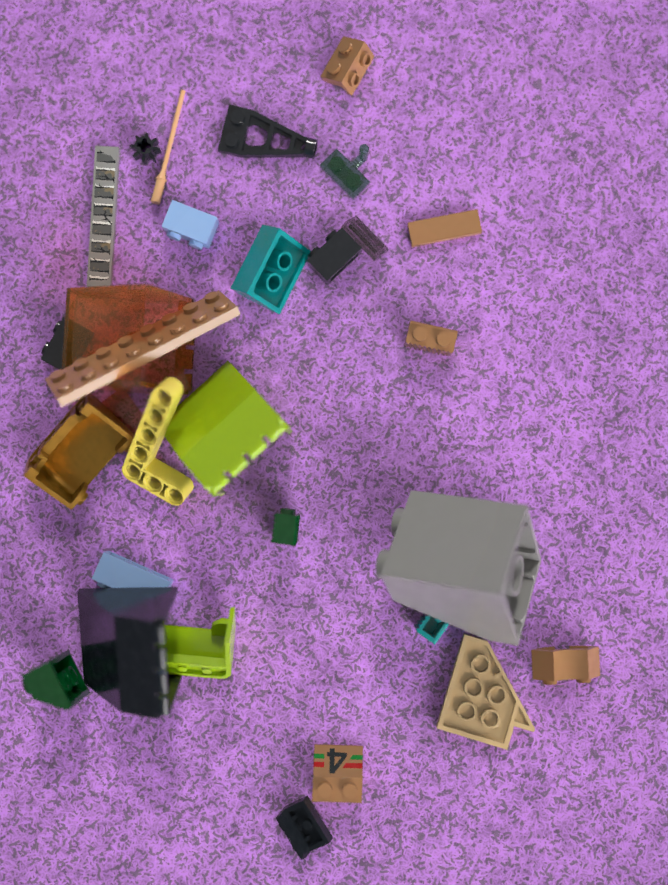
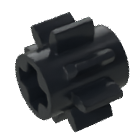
[130,133,162,165]

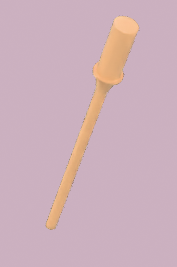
[151,90,185,205]

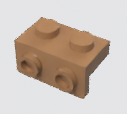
[320,36,374,95]

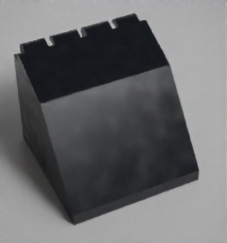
[77,587,182,719]

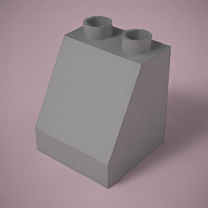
[376,490,541,646]

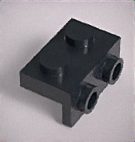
[276,795,333,860]

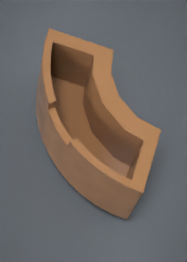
[531,646,600,685]

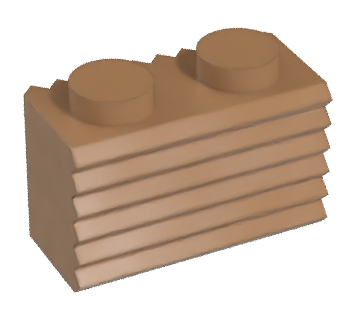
[404,320,458,357]

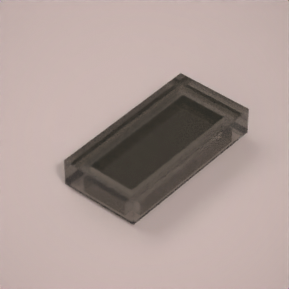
[341,216,388,261]

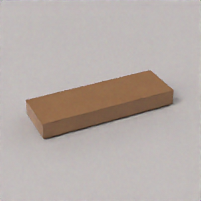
[407,209,482,247]

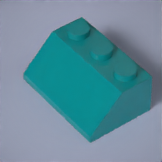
[231,224,311,315]

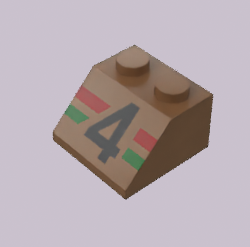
[312,744,363,803]

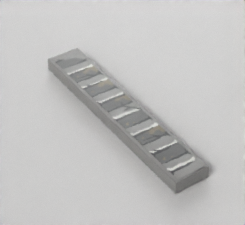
[87,146,120,289]

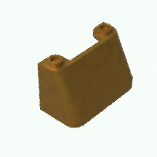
[23,393,135,510]

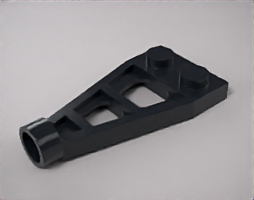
[218,105,318,159]

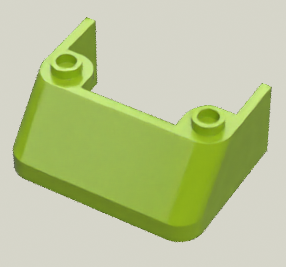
[156,607,236,679]

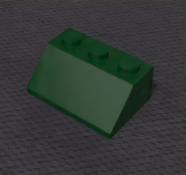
[21,649,90,710]

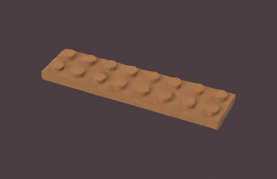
[45,290,241,407]

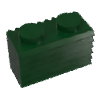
[271,508,300,546]

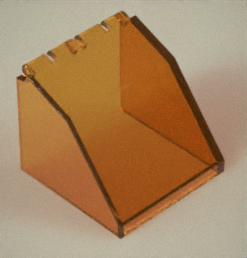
[62,284,195,395]

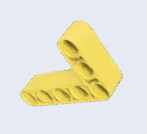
[122,377,194,506]

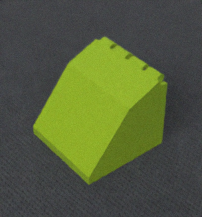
[165,361,293,497]

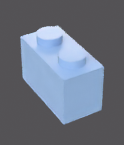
[162,200,219,250]

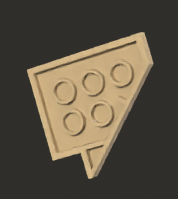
[436,633,535,750]

